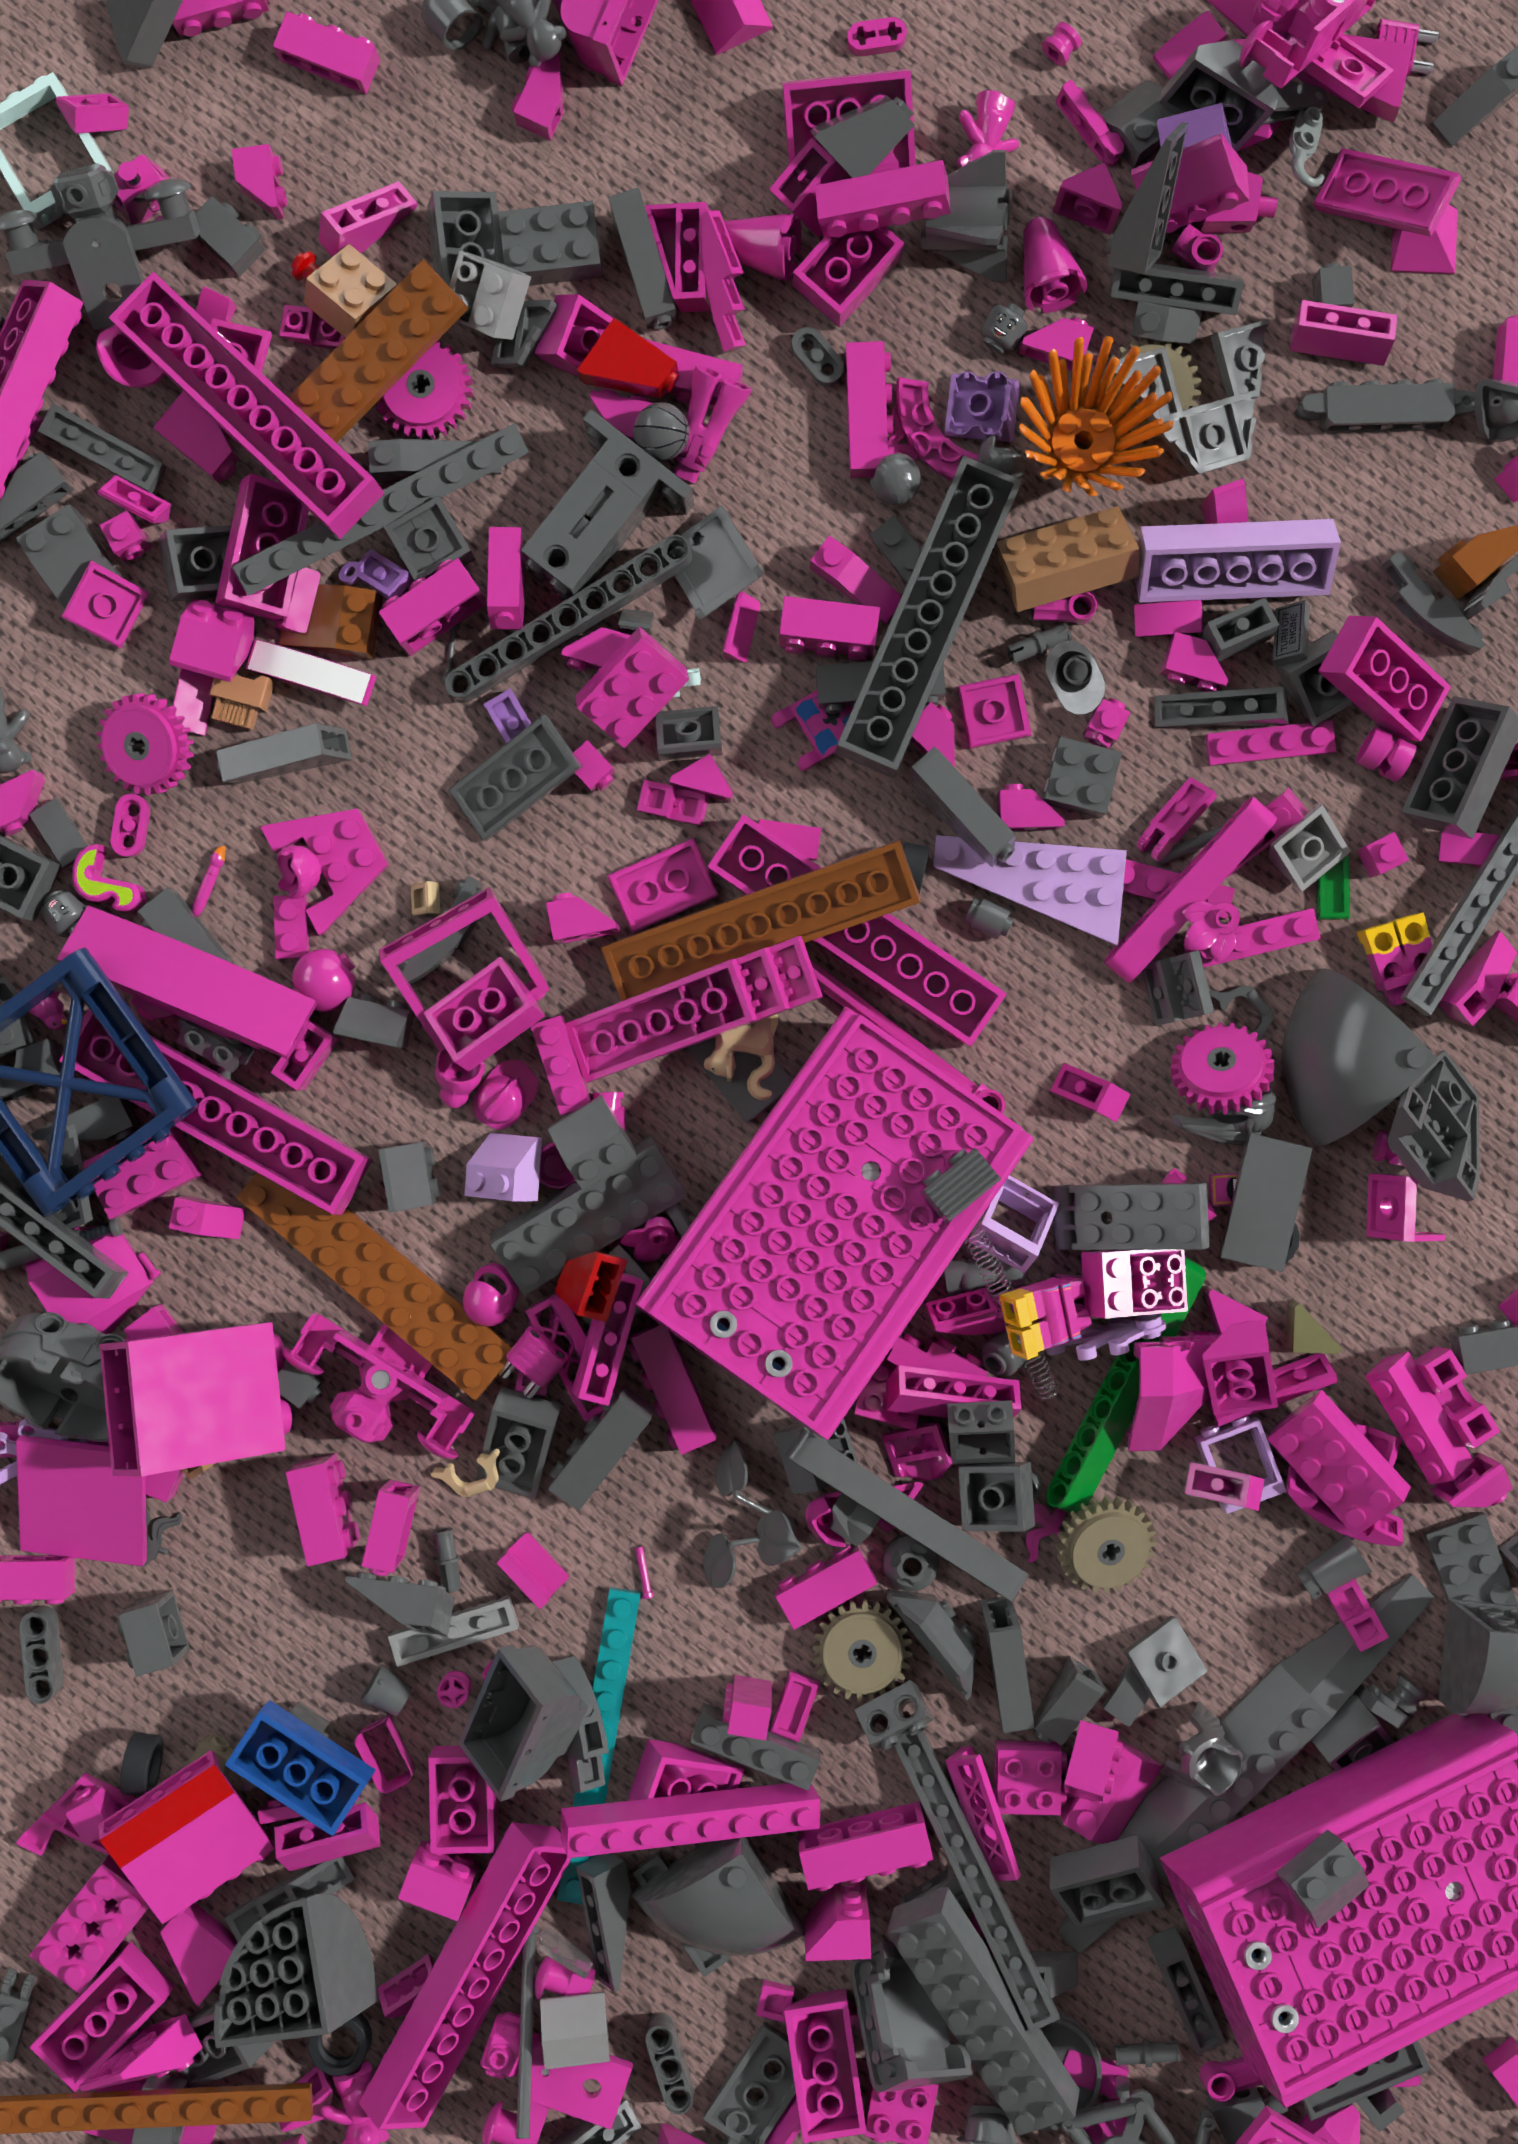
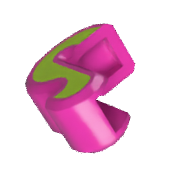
[72,844,147,913]

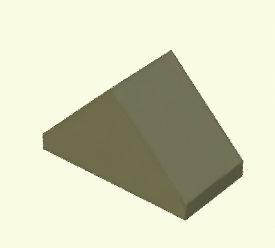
[1286,1300,1343,1354]

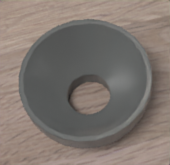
[882,1534,939,1592]

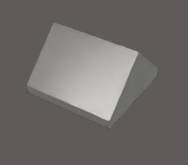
[1269,804,1351,892]
[540,1992,610,2070]

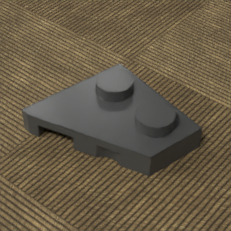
[491,299,558,369]

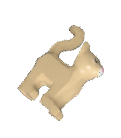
[704,1014,778,1100]

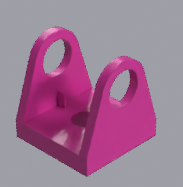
[1366,1173,1446,1242]

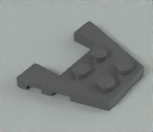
[0,1124,93,1229]

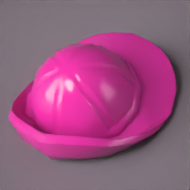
[96,325,165,388]

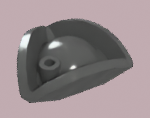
[1475,379,1518,442]

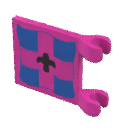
[771,690,854,772]

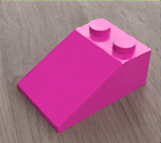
[628,1739,744,1801]
[79,2014,203,2092]

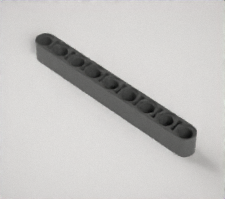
[445,535,692,702]
[784,1428,1029,1602]

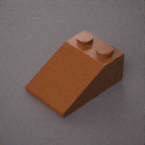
[1433,525,1518,600]
[279,584,383,660]

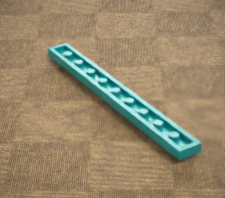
[557,1587,641,1904]

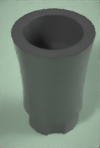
[1297,1535,1372,1600]

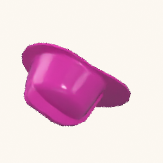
[473,1060,538,1130]

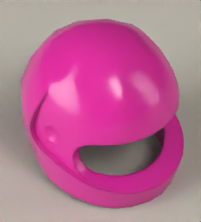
[463,1263,519,1326]

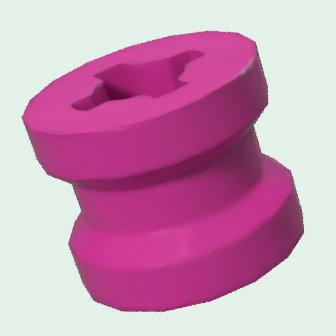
[1041,22,1082,66]
[437,1670,472,1708]

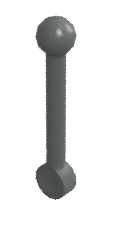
[441,623,460,684]

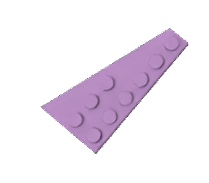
[933,835,1127,946]

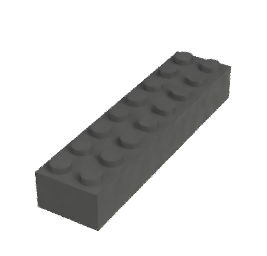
[886,1887,1080,2135]

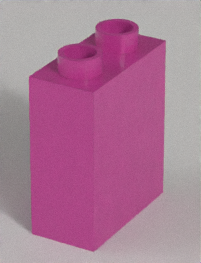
[99,1322,292,1477]

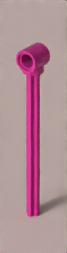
[810,959,1005,1114]

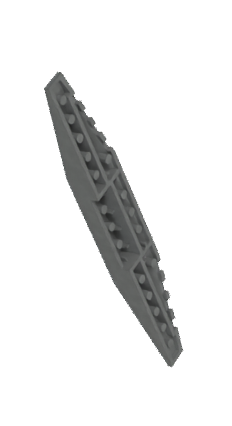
[1057,1574,1435,1954]

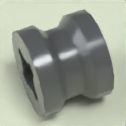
[1388,1675,1428,1716]

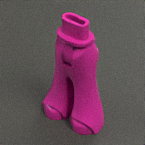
[673,364,753,483]

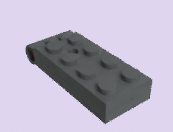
[1052,1182,1210,1250]

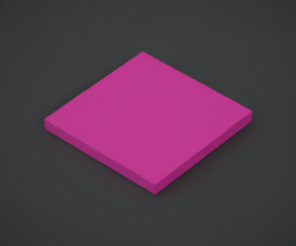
[16,1435,147,1566]

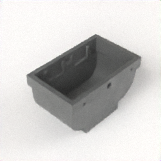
[458,1645,588,1802]

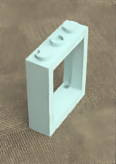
[0,72,114,230]

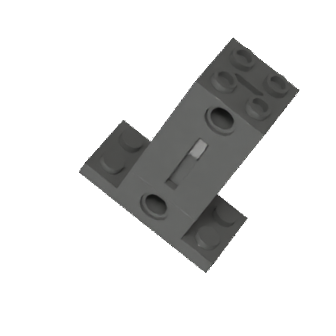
[521,409,694,601]

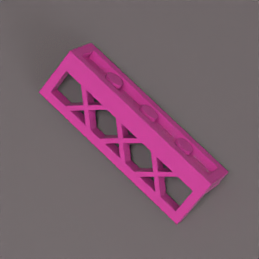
[524,1293,617,1421]
[945,1746,1021,1881]

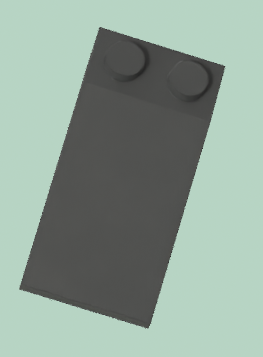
[1106,122,1188,275]

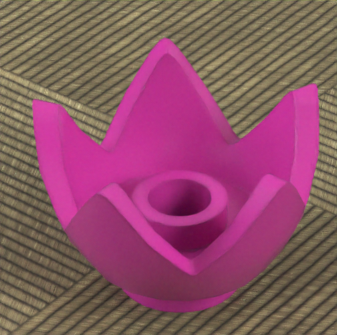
[805,1492,846,1547]

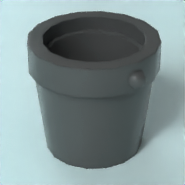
[360,1665,412,1716]

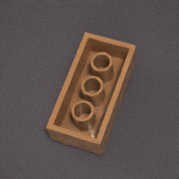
[996,506,1140,612]

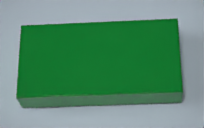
[1316,856,1350,920]

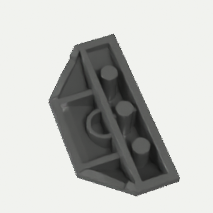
[886,1589,976,1700]

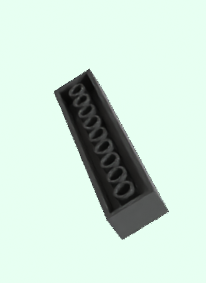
[835,455,1022,779]

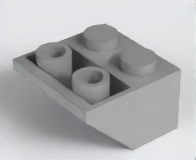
[449,250,531,340]

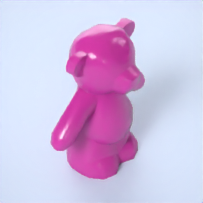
[957,90,1019,168]
[320,2061,389,2144]

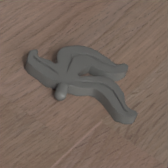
[140,1509,183,1567]

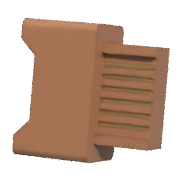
[210,675,275,731]

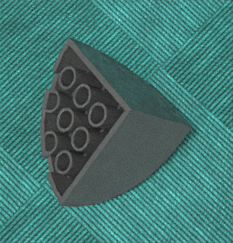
[1282,968,1438,1146]
[1439,1599,1518,1715]
[632,1837,805,1956]
[214,1893,379,2048]

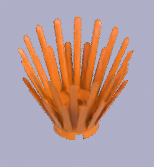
[1019,336,1174,496]

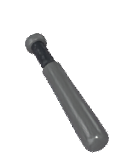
[0,1218,123,1270]

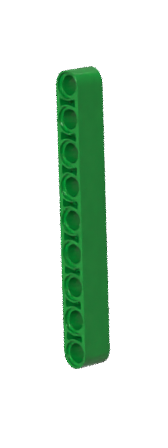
[1046,1257,1206,1514]

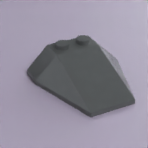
[1387,1050,1480,1202]

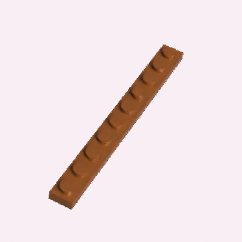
[0,2083,313,2134]

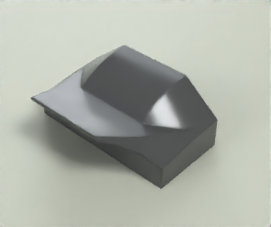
[828,1493,880,1547]

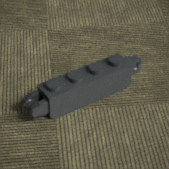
[1295,379,1476,433]

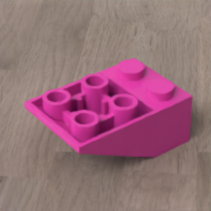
[1081,1250,1188,1318]

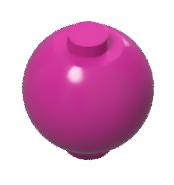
[292,949,356,1012]

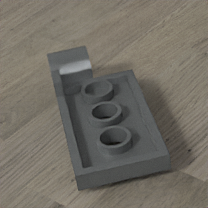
[703,2021,796,2144]

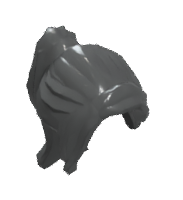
[1172,1088,1277,1145]

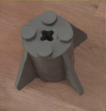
[921,150,1014,281]

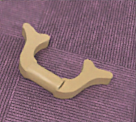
[431,1449,500,1497]

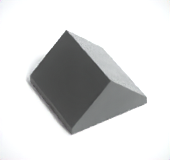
[656,706,723,761]

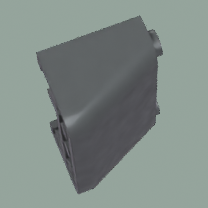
[851,1941,973,2093]

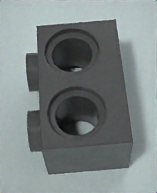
[855,1680,933,1750]

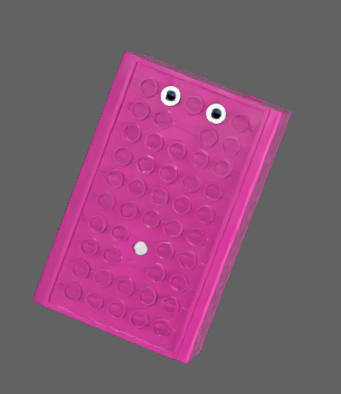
[635,1007,1034,1440]
[1159,1714,1518,2108]

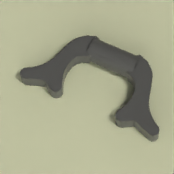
[1209,986,1273,1041]

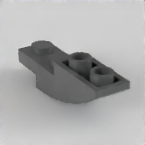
[1381,551,1486,655]
[399,876,484,985]
[552,1656,609,1793]

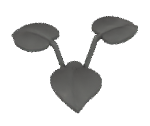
[704,1440,802,1588]

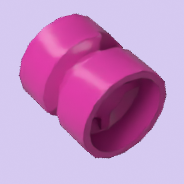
[1355,726,1416,783]

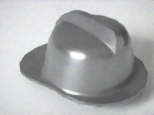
[1046,641,1106,715]

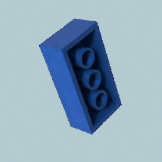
[225,1700,376,1836]

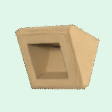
[411,881,441,916]

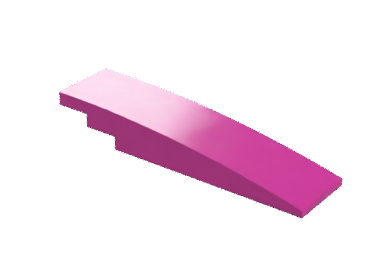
[57,906,317,1059]
[565,936,823,1083]

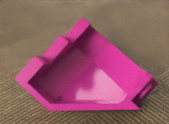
[1125,1331,1221,1451]

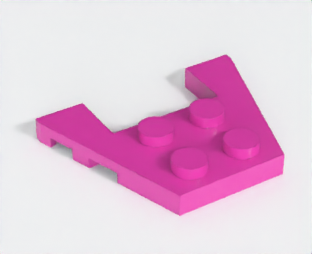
[260,809,389,936]
[16,1772,137,1856]

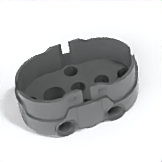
[0,1312,125,1442]

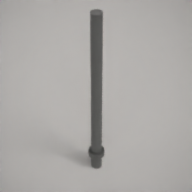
[516,1924,539,2139]

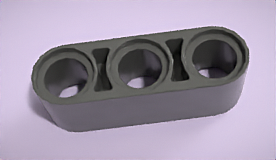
[19,1605,64,1704]
[645,2012,694,2115]

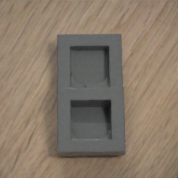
[1102,1663,1149,1727]

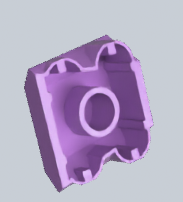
[945,372,1020,442]

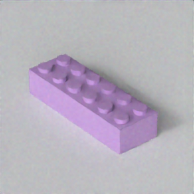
[1134,519,1341,602]

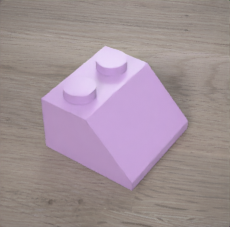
[464,1133,542,1201]

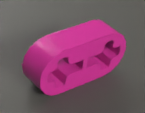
[847,17,907,56]

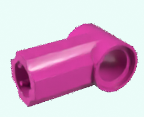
[1033,592,1097,625]
[1199,2057,1263,2102]

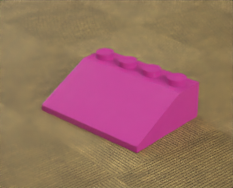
[781,69,916,174]

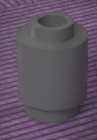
[964,898,1014,940]

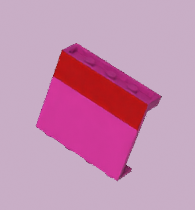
[98,1749,275,1924]

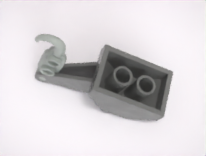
[1159,40,1328,187]

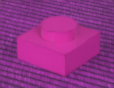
[756,1979,794,2023]

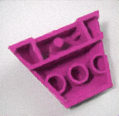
[25,1234,154,1334]

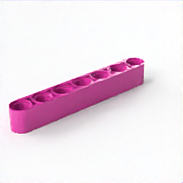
[1104,796,1277,983]

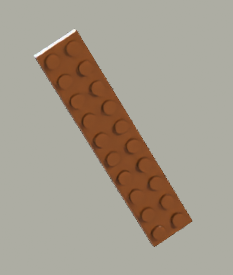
[601,840,921,1002]
[236,1172,512,1401]

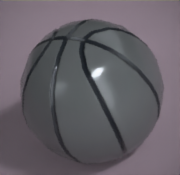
[633,402,690,461]

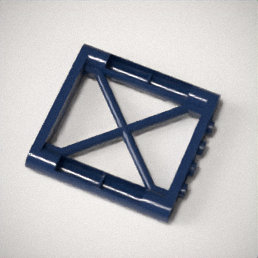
[0,947,199,1217]

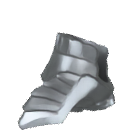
[1160,1702,1243,1796]

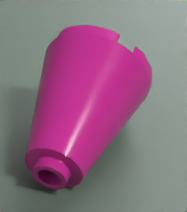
[724,213,802,281]
[1023,217,1087,313]

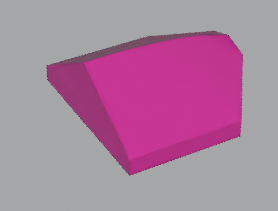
[882,1422,953,1481]

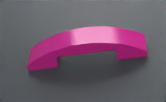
[1287,1465,1403,1546]

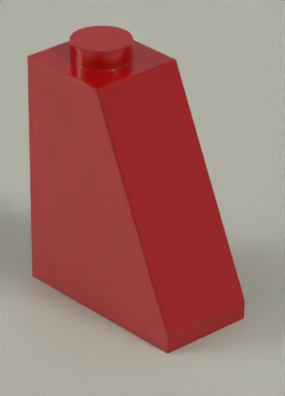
[577,318,679,398]
[555,1251,627,1322]

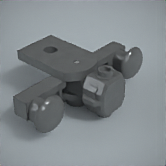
[0,163,200,330]

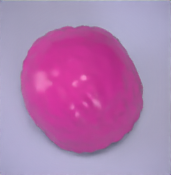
[276,845,322,899]

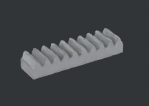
[388,1595,519,1667]

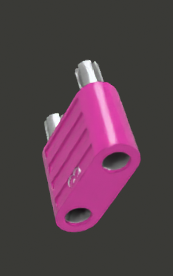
[1376,19,1439,76]
[499,1327,568,1398]

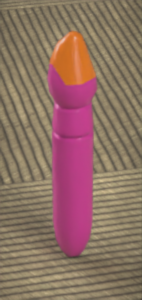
[191,846,226,917]

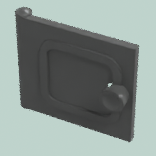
[669,505,765,620]

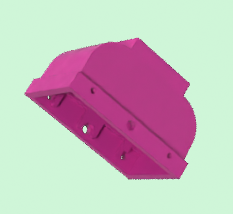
[554,0,659,86]

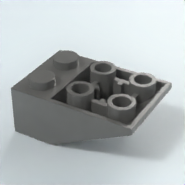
[345,1572,455,1636]

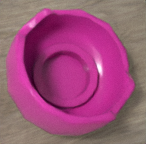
[539,1142,576,1189]

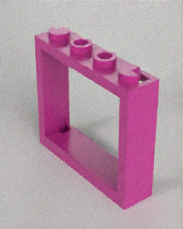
[379,887,550,1052]

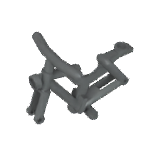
[1062,2076,1215,2144]

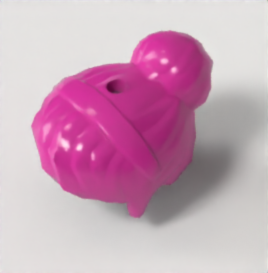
[435,1049,485,1109]

